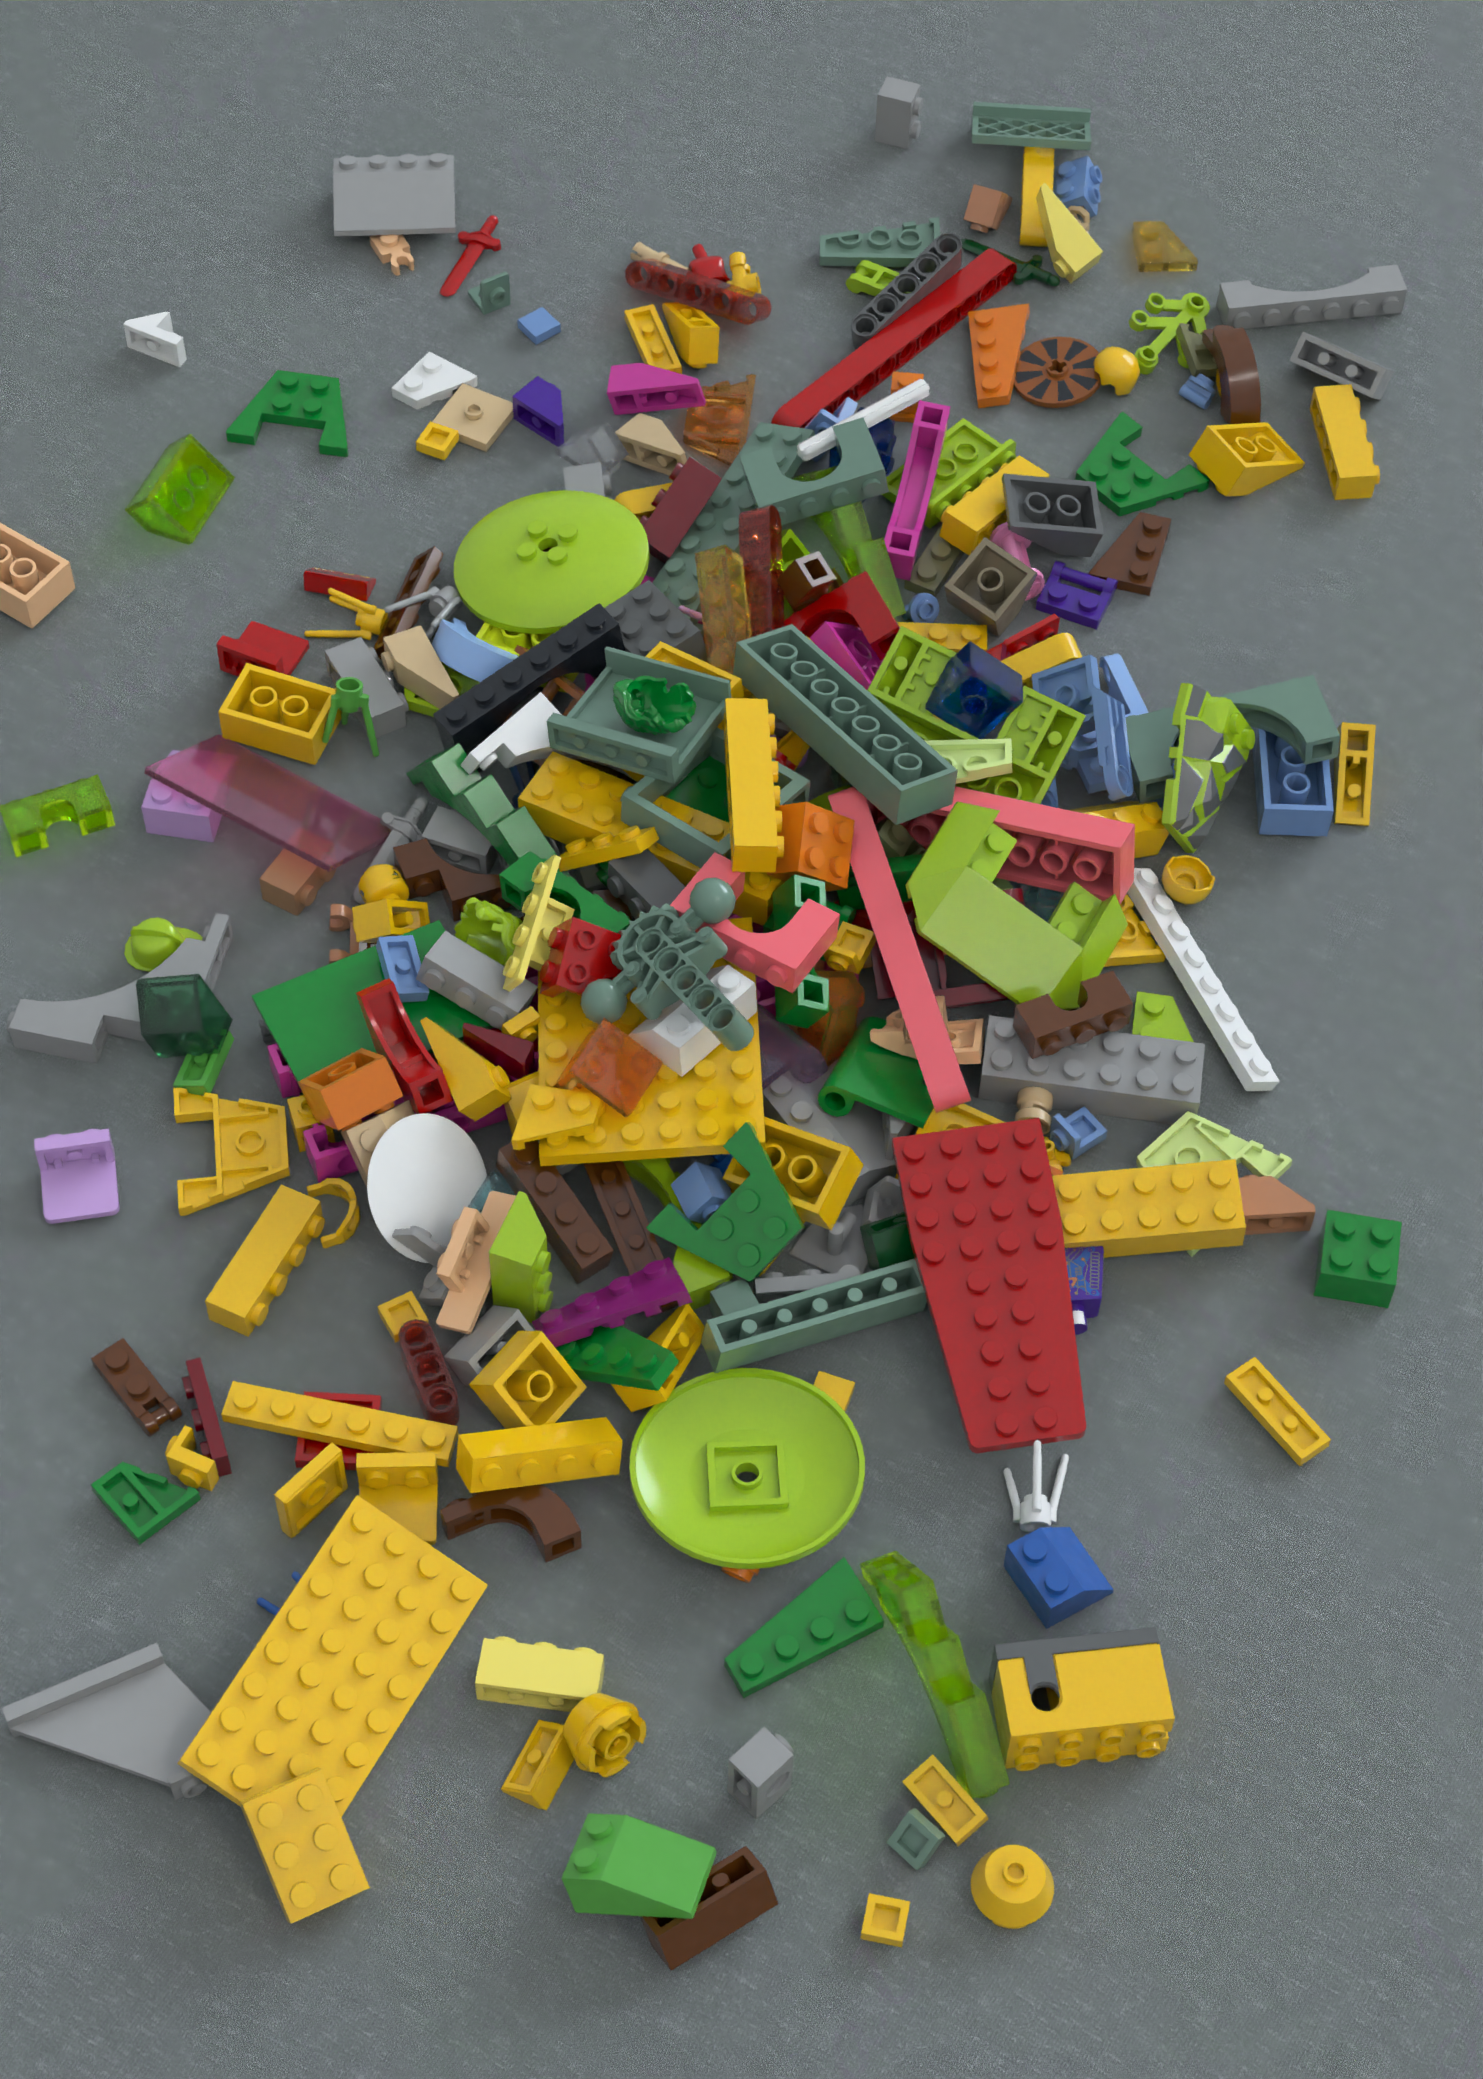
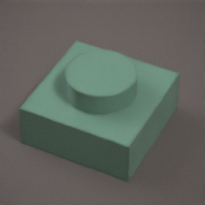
[887,1808,946,1870]

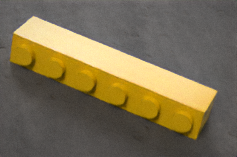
[723,698,784,872]

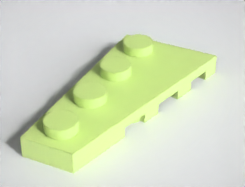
[925,738,1012,784]

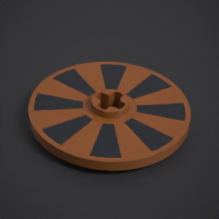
[1013,337,1101,408]

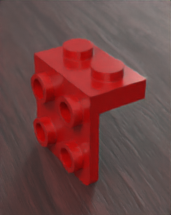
[539,917,622,998]

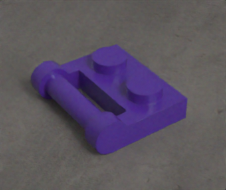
[1036,560,1118,630]

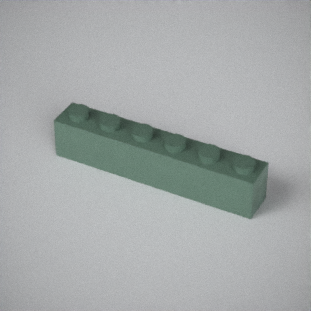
[701,1259,927,1373]

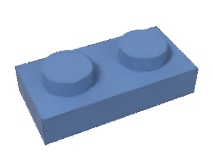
[376,935,429,1002]

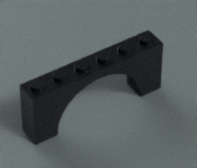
[433,603,625,773]

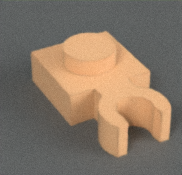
[370,235,414,276]

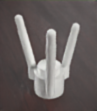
[1003,1440,1069,1533]

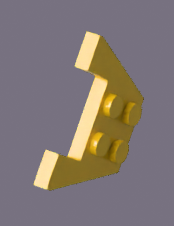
[173,1088,290,1216]

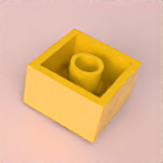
[469,1331,587,1429]

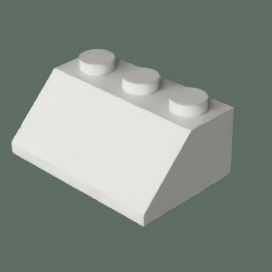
[628,965,757,1077]

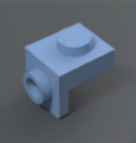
[1049,1106,1108,1160]

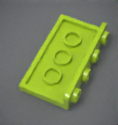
[881,418,1016,528]

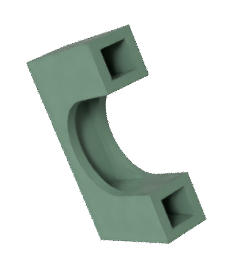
[739,417,889,530]

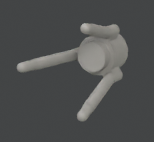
[384,586,463,640]

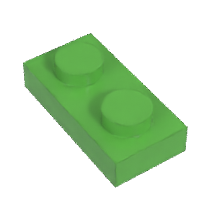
[173,1030,234,1095]

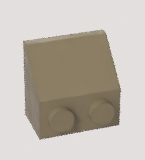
[944,537,1037,637]

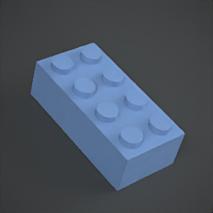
[1251,727,1334,836]

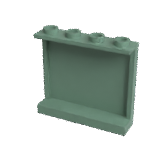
[547,647,731,784]

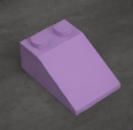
[141,750,239,842]

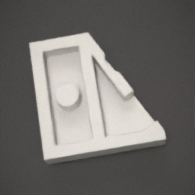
[392,352,478,410]

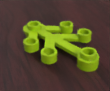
[1128,292,1210,375]

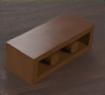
[640,1846,779,1971]

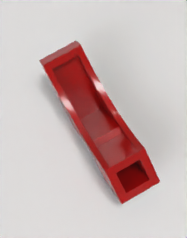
[356,978,453,1114]

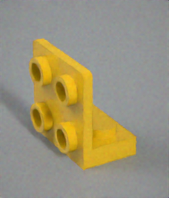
[356,1452,438,1545]

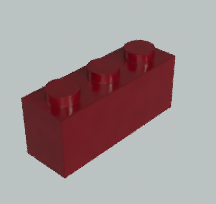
[640,457,722,564]

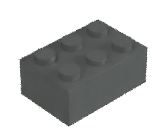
[605,580,710,662]

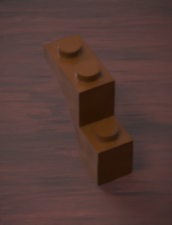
[776,551,844,613]
[393,838,511,922]

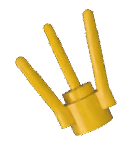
[304,588,388,640]

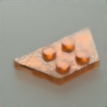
[683,374,756,466]

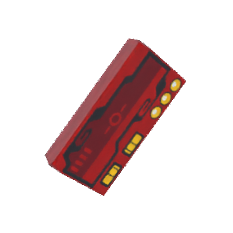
[303,567,376,601]

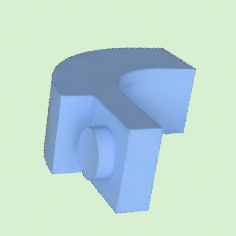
[432,617,518,682]

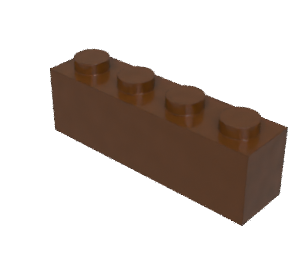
[495,1140,614,1284]

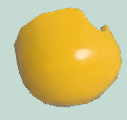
[1093,346,1140,396]
[1161,855,1215,905]

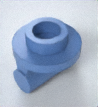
[1179,373,1217,410]
[900,593,939,623]

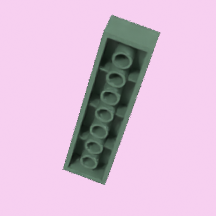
[733,624,958,825]

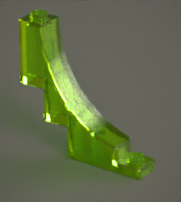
[792,465,906,622]
[860,1551,1010,1798]

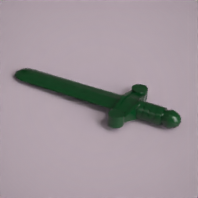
[961,238,1060,287]

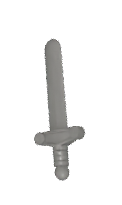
[353,797,428,905]

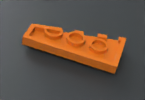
[968,303,1030,408]

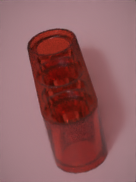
[398,1319,460,1426]

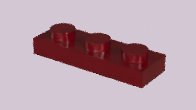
[181,1357,232,1477]

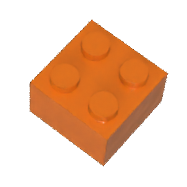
[767,801,855,891]
[298,1048,403,1132]

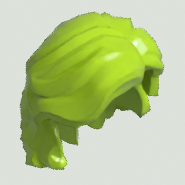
[454,897,523,966]

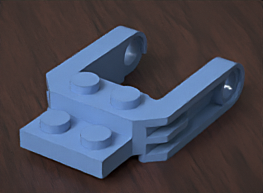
[1031,655,1133,808]

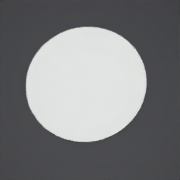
[367,1113,488,1263]

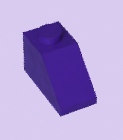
[512,376,564,448]

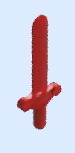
[440,215,502,297]

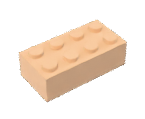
[0,523,75,629]

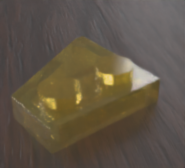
[1132,221,1198,272]

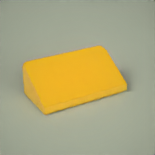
[501,1720,574,1810]

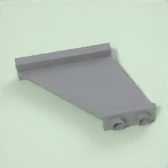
[2,1643,211,1800]

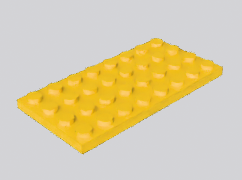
[177,1495,488,1817]

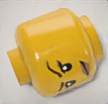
[358,864,409,904]

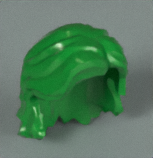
[613,675,697,735]

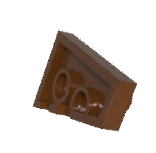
[1088,512,1171,596]

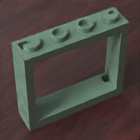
[621,727,810,868]

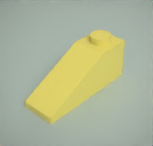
[1036,183,1103,284]

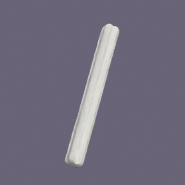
[797,379,930,461]

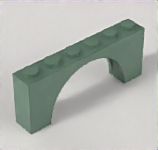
[1126,675,1340,803]

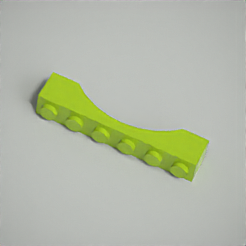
[623,1158,733,1310]

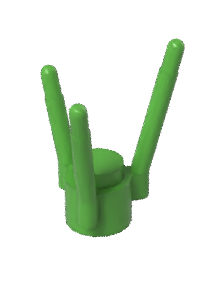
[322,677,379,757]

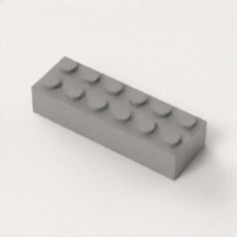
[978,1015,1205,1125]

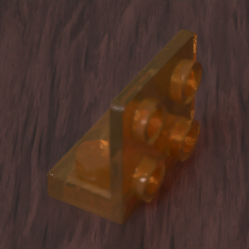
[553,1018,662,1117]

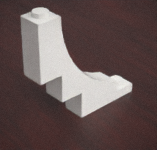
[461,692,690,797]

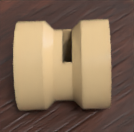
[1015,1086,1053,1135]

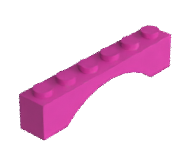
[878,400,951,581]

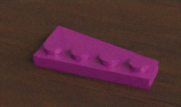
[532,1257,692,1347]

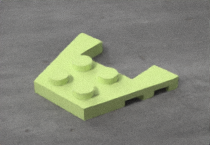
[1136,1111,1293,1257]

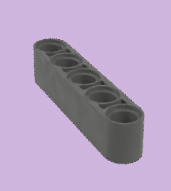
[851,232,962,349]

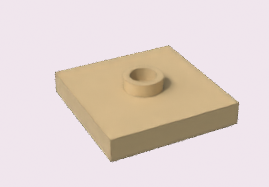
[432,383,513,452]

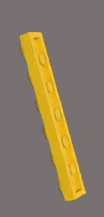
[221,1381,459,1468]

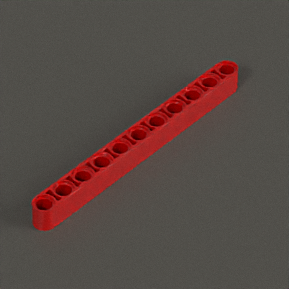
[771,248,1017,428]

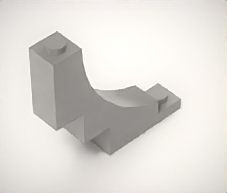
[7,913,233,1064]

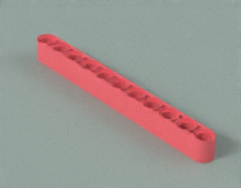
[828,786,971,1113]

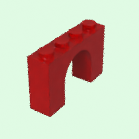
[762,571,900,661]

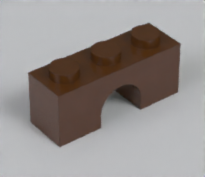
[1013,970,1133,1059]

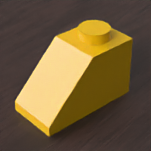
[352,899,430,943]

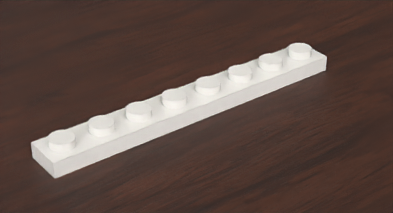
[1127,868,1280,1091]

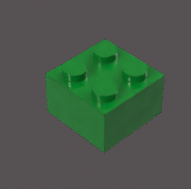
[1313,1210,1402,1308]

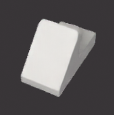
[123,312,187,367]

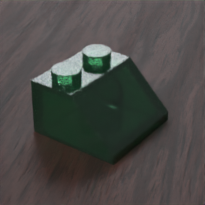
[136,974,233,1058]

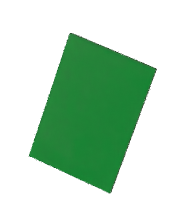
[251,920,495,1091]

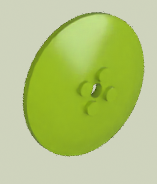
[454,490,650,634]
[630,1368,865,1569]

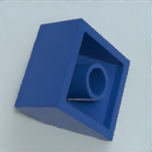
[1003,1527,1114,1629]

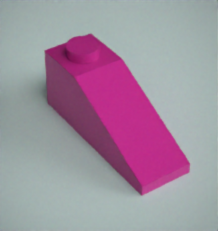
[607,363,706,415]

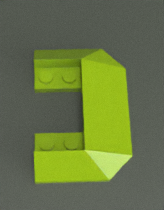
[867,626,1086,804]
[905,801,1128,1010]

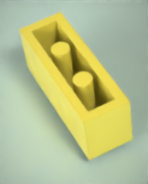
[475,1636,605,1712]

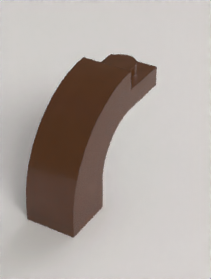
[1202,325,1261,424]
[440,1484,582,1563]

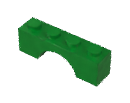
[499,851,630,934]
[773,874,830,1029]

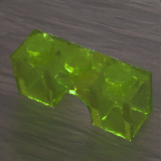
[0,774,115,857]

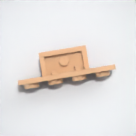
[436,1191,516,1334]

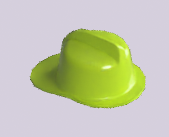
[124,917,203,972]

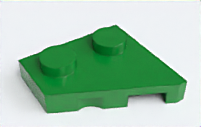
[91,1461,201,1545]

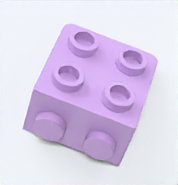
[34,1129,120,1224]

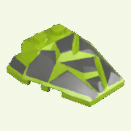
[1162,683,1255,853]

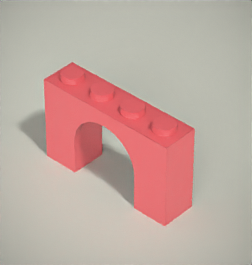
[670,852,840,993]

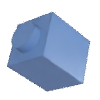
[671,1162,732,1224]

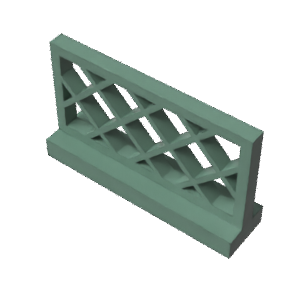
[971,102,1091,150]

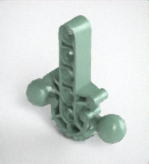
[580,877,754,1051]

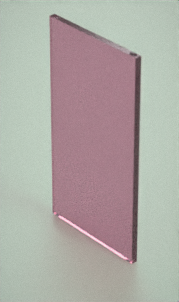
[144,734,391,872]

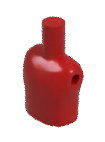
[689,244,730,295]

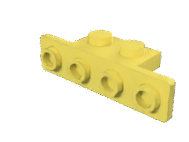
[503,854,575,992]

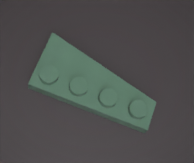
[819,217,940,267]

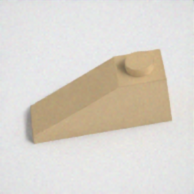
[614,413,687,476]
[381,625,460,709]

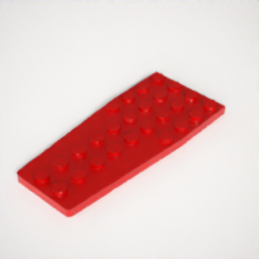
[892,1118,1086,1453]

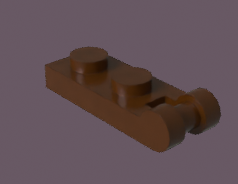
[91,1338,183,1437]

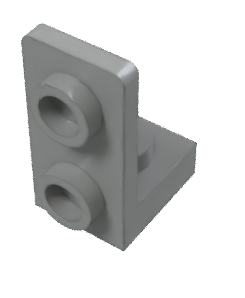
[392,1226,449,1306]

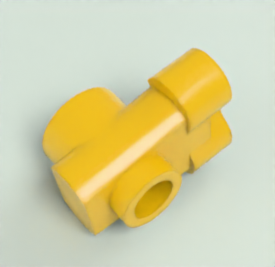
[727,252,762,307]

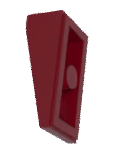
[462,1023,535,1080]

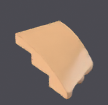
[870,996,985,1064]

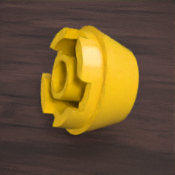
[563,1693,647,1777]
[971,1845,1054,1929]

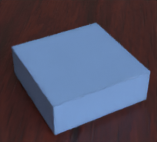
[517,307,561,345]

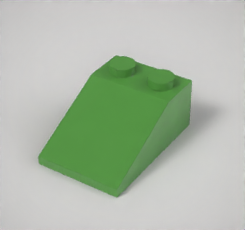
[562,1813,717,1919]

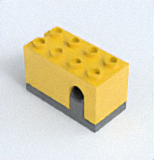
[989,1627,1175,1771]

